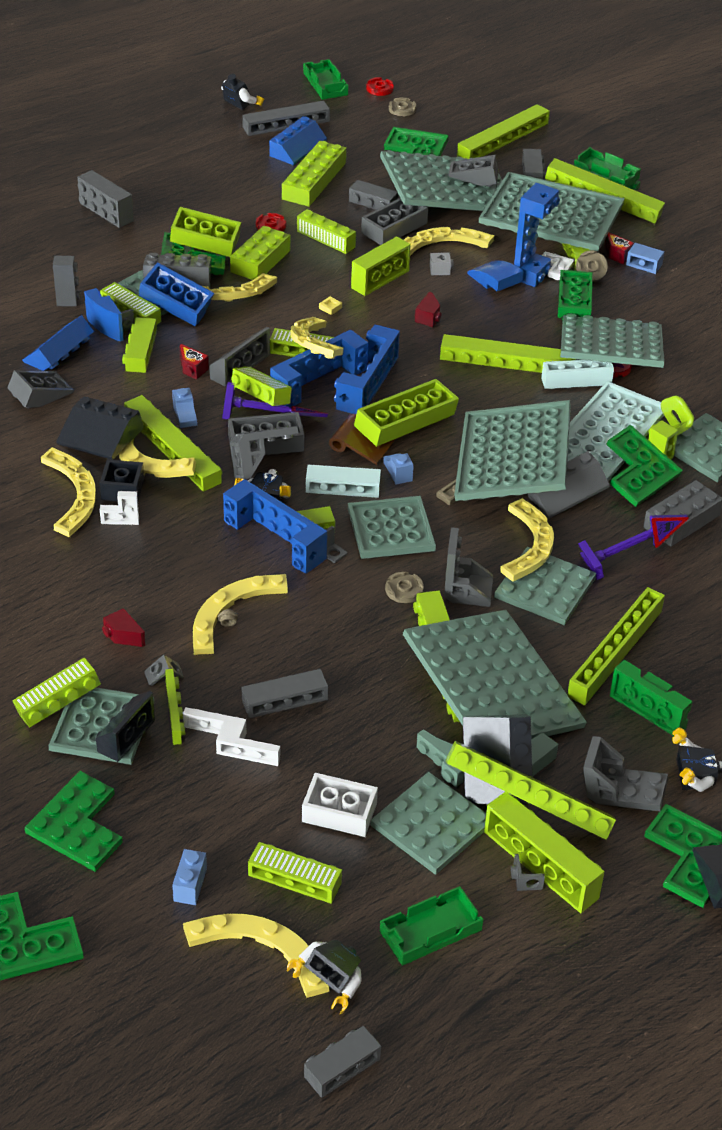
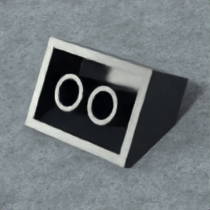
[95,691,155,762]

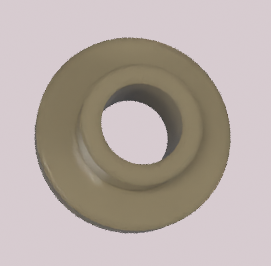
[218,609,238,627]

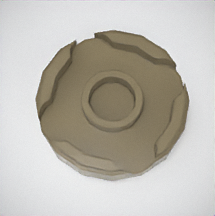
[389,97,417,117]
[576,250,608,282]
[385,572,424,603]

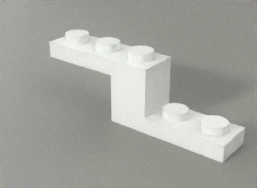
[183,707,280,766]

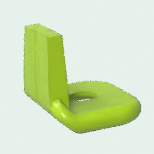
[660,396,694,435]

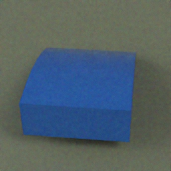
[467,260,523,292]
[84,288,123,341]

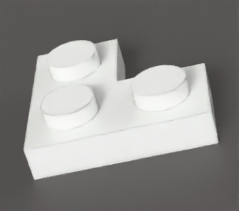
[542,251,574,280]
[100,491,139,525]

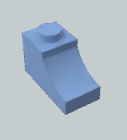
[172,388,197,428]
[383,453,413,485]

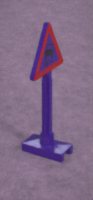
[222,382,328,419]
[578,515,689,580]

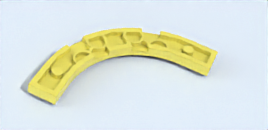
[404,227,494,256]
[202,273,277,302]
[290,317,343,359]
[118,439,196,478]
[41,447,96,537]
[501,498,554,581]
[193,574,288,655]
[183,914,329,998]

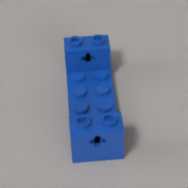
[514,183,560,287]
[334,324,400,414]
[270,330,368,408]
[223,479,327,574]

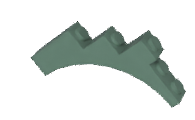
[417,729,558,787]

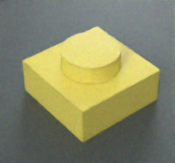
[319,296,342,315]

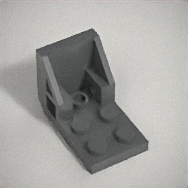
[230,426,298,479]
[444,528,493,607]
[583,736,668,812]

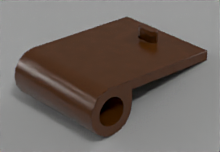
[329,414,395,465]

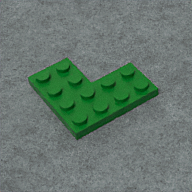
[384,127,449,156]
[161,232,225,275]
[606,425,683,507]
[25,771,123,872]
[644,804,722,908]
[0,892,84,980]

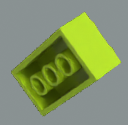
[170,207,241,257]
[230,226,290,280]
[351,236,411,296]

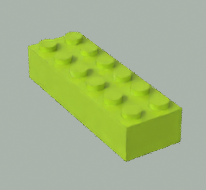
[282,141,346,207]
[354,379,459,447]
[484,792,605,913]

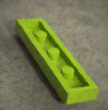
[165,669,185,745]

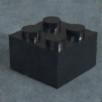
[100,459,144,501]

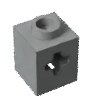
[430,253,453,275]

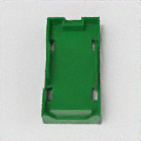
[303,59,348,100]
[574,147,641,187]
[557,270,593,320]
[610,660,692,736]
[380,886,483,966]

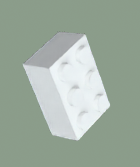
[302,773,378,837]

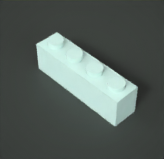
[542,360,614,389]
[306,465,381,498]

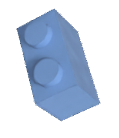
[626,243,664,274]
[173,849,207,905]

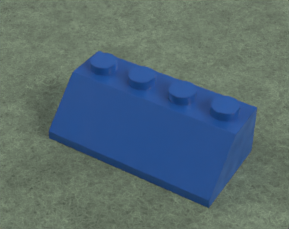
[269,116,327,165]
[139,262,214,327]
[23,315,94,371]

